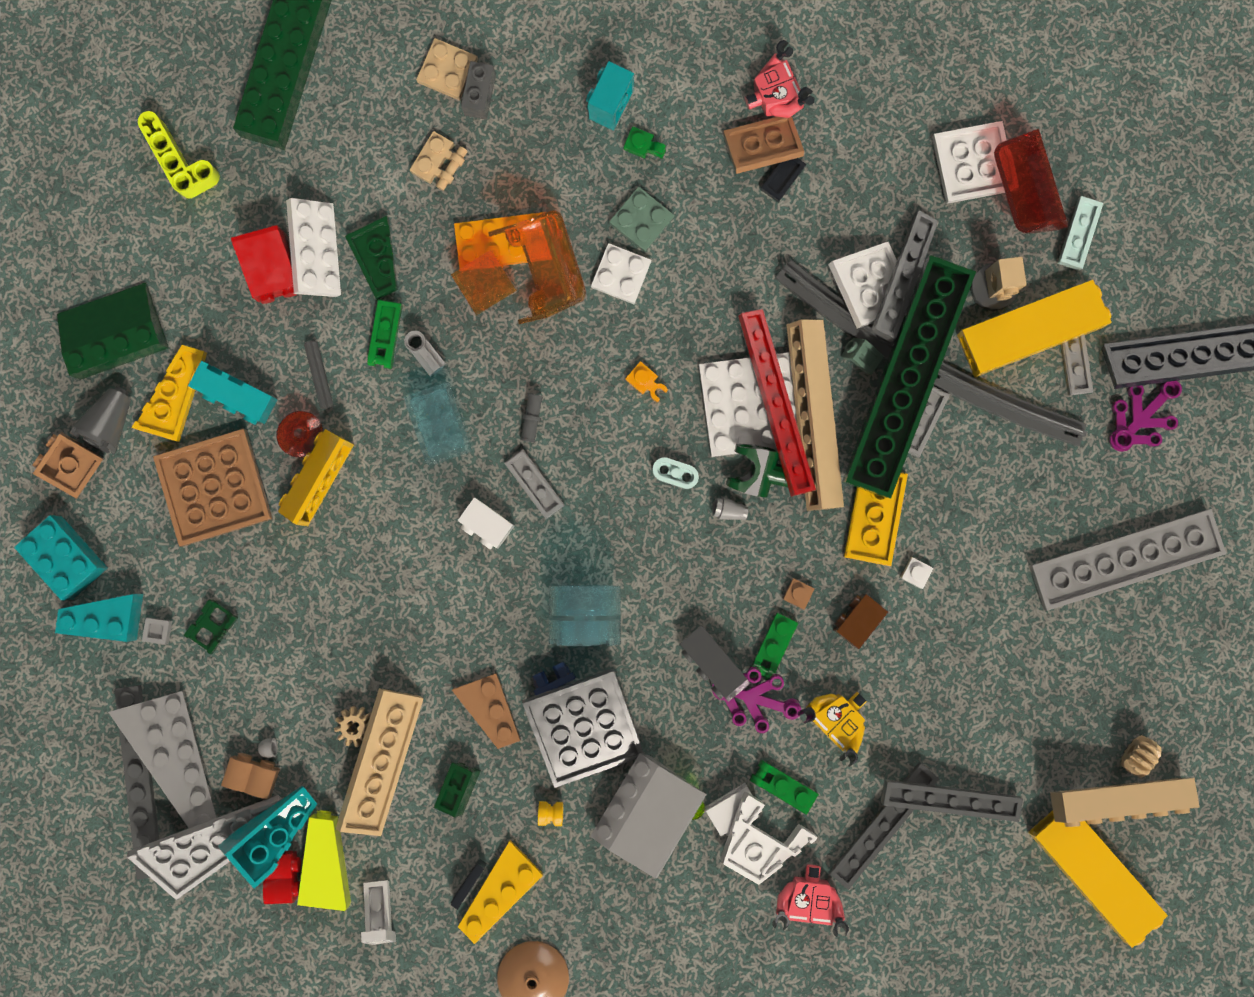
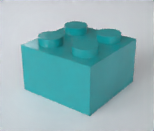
[586,61,634,131]

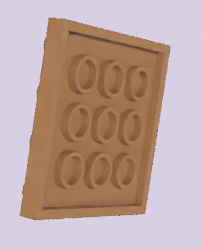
[153,429,273,547]

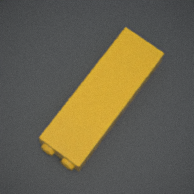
[957,280,1112,378]
[1028,810,1168,948]

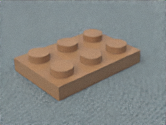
[723,116,804,174]

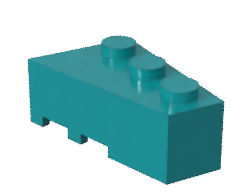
[55,594,143,642]

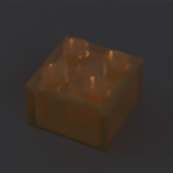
[451,249,518,316]

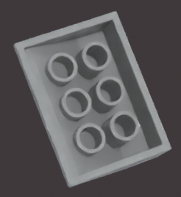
[590,753,707,878]

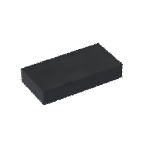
[760,158,807,203]
[451,859,487,910]

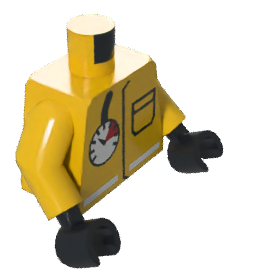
[797,692,867,767]

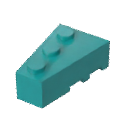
[188,361,278,425]

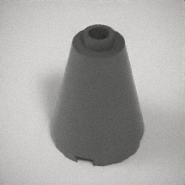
[69,386,131,455]

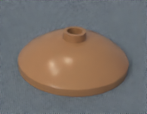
[497,941,569,997]

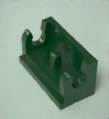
[433,762,481,818]

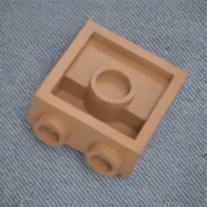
[32,432,104,499]

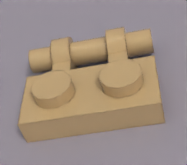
[410,131,468,191]

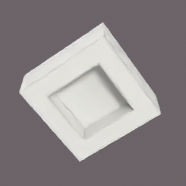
[900,557,933,589]

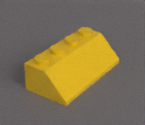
[278,429,354,526]

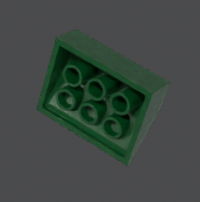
[57,283,169,380]

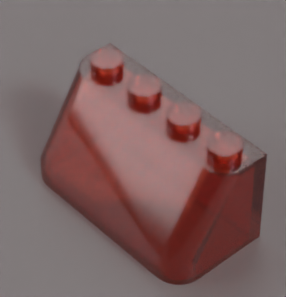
[994,129,1069,234]

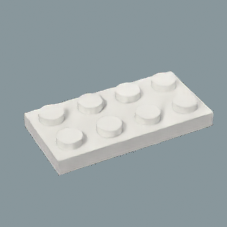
[286,198,341,297]

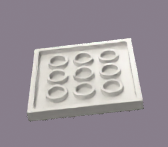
[699,352,798,457]

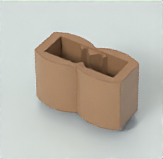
[221,753,280,799]

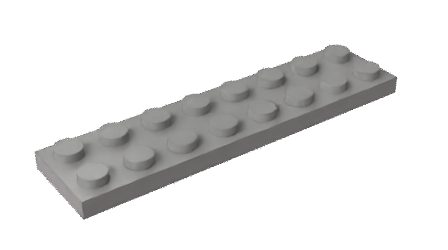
[1029,509,1226,611]

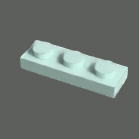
[1057,196,1103,271]

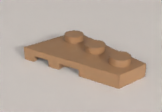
[452,673,521,749]

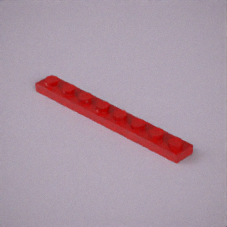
[738,309,816,497]

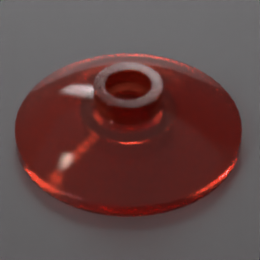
[276,411,323,458]

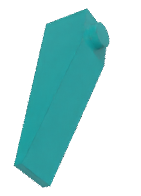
[218,786,317,889]

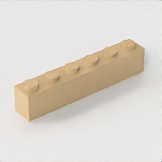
[1050,778,1199,827]

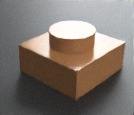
[783,578,814,610]

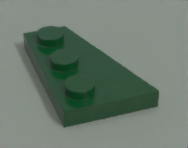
[345,216,398,300]

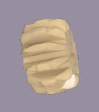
[334,706,371,747]
[1121,735,1161,778]

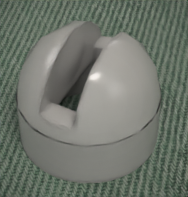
[258,738,278,758]

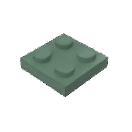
[609,186,675,253]

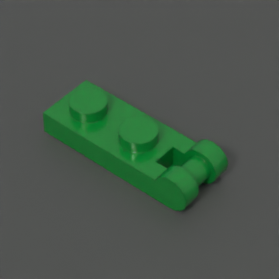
[367,300,403,369]
[750,613,798,681]
[749,759,819,815]

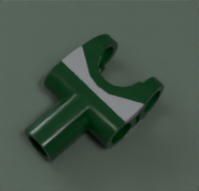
[726,444,788,497]

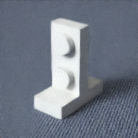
[361,880,396,945]

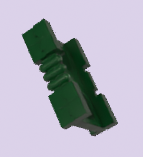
[183,599,238,654]

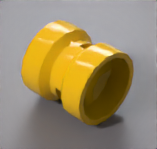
[538,801,563,826]

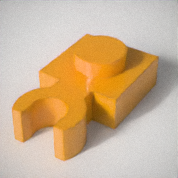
[625,361,668,402]

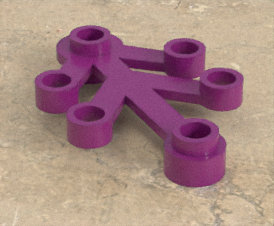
[1109,381,1182,452]
[712,667,802,733]

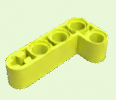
[138,111,220,198]

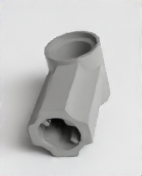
[404,331,446,377]

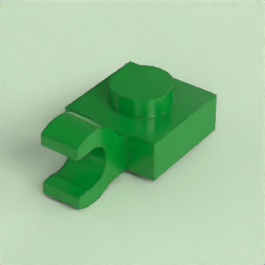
[623,126,666,159]

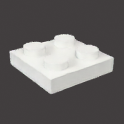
[591,243,652,304]

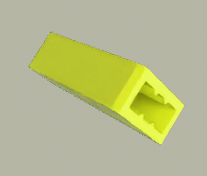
[297,810,351,911]

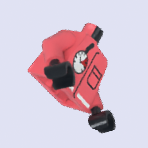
[745,40,815,118]
[772,865,849,937]

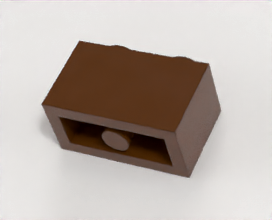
[833,594,888,649]

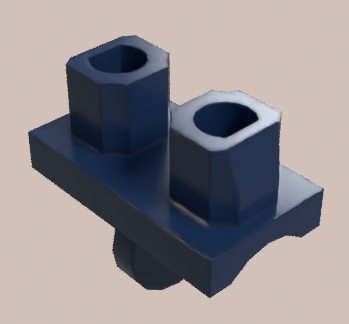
[532,661,576,695]

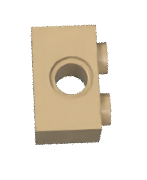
[985,257,1027,301]

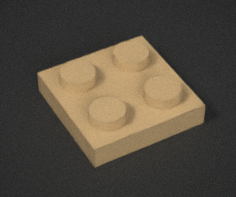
[416,38,478,100]

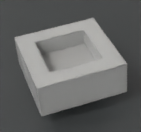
[142,617,172,645]

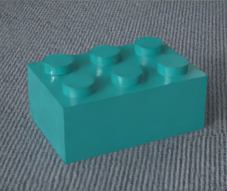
[14,515,108,600]

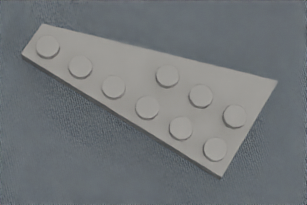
[108,691,216,828]
[127,795,282,900]

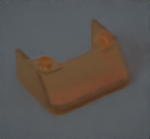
[488,210,586,324]

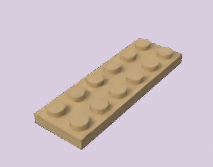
[335,688,424,836]

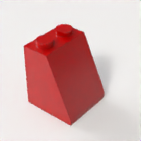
[231,225,297,304]

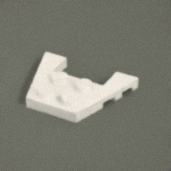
[720,791,818,885]

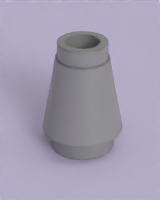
[712,497,748,520]

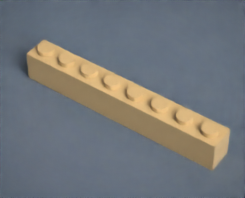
[787,319,844,511]

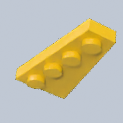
[131,345,207,442]
[458,840,543,944]

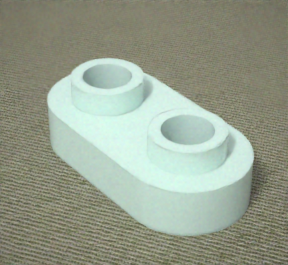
[652,458,699,489]

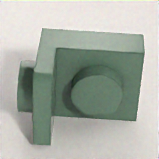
[841,338,884,375]

